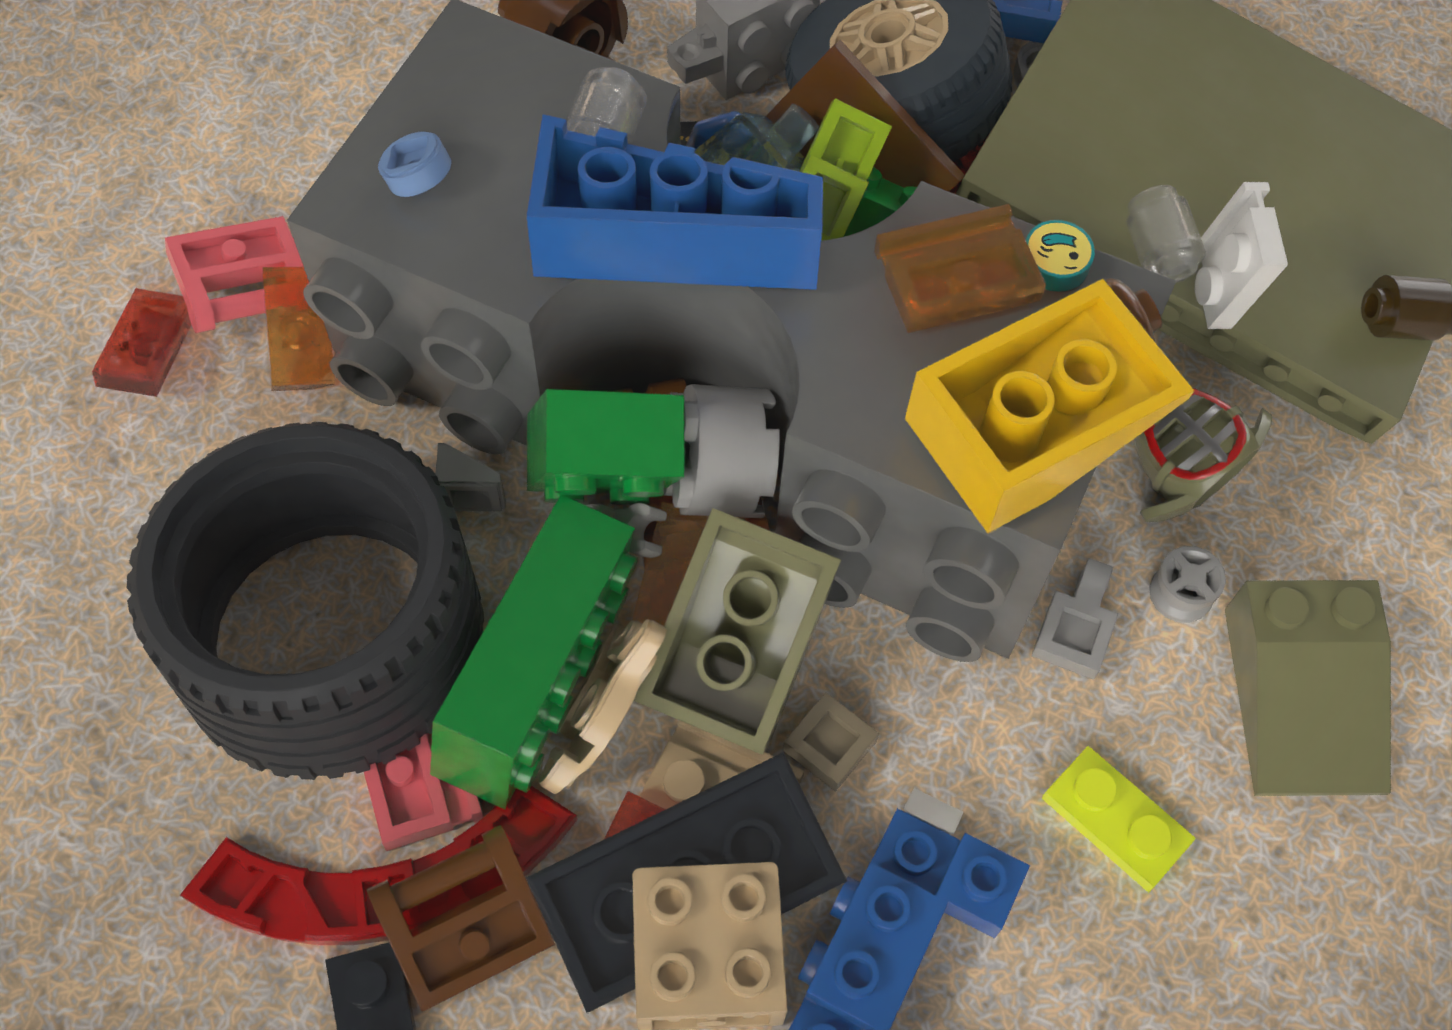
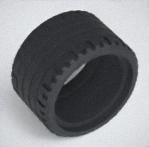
[126,422,484,780]

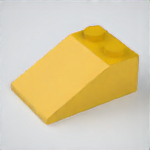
[905,279,1194,533]

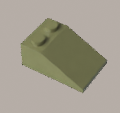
[634,508,841,755]
[1225,580,1391,796]

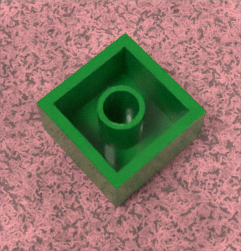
[527,389,684,505]

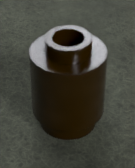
[1361,275,1452,341]

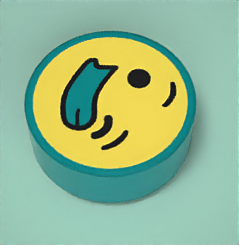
[1020,220,1095,292]

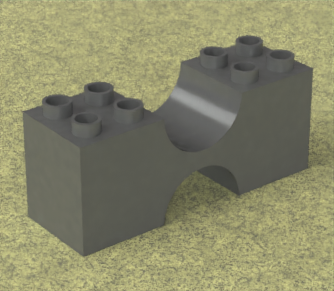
[287,0,1176,662]

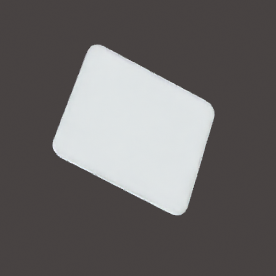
[904,788,964,834]

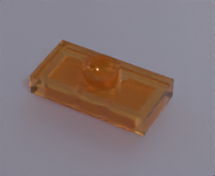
[262,267,335,391]

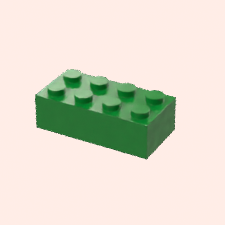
[430,494,638,809]

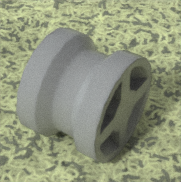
[1149,546,1226,623]

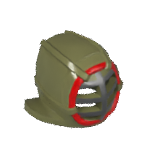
[1134,388,1272,522]

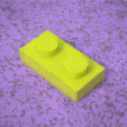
[1042,746,1196,893]

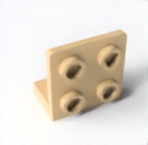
[633,862,787,1030]

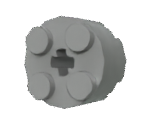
[664,384,780,518]

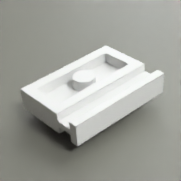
[1191,182,1288,329]

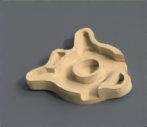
[539,619,667,794]

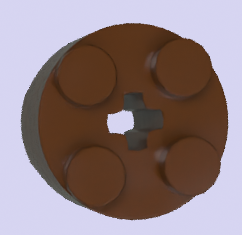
[498,0,628,61]

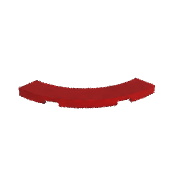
[180,785,578,945]

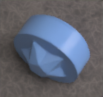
[378,132,451,197]

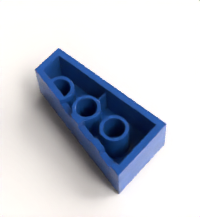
[527,114,823,290]

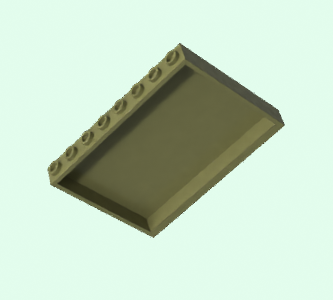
[956,0,1452,444]

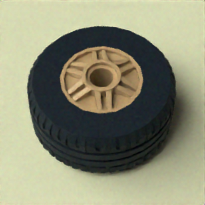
[785,0,1012,162]

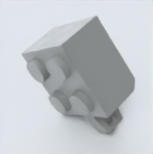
[667,0,820,100]

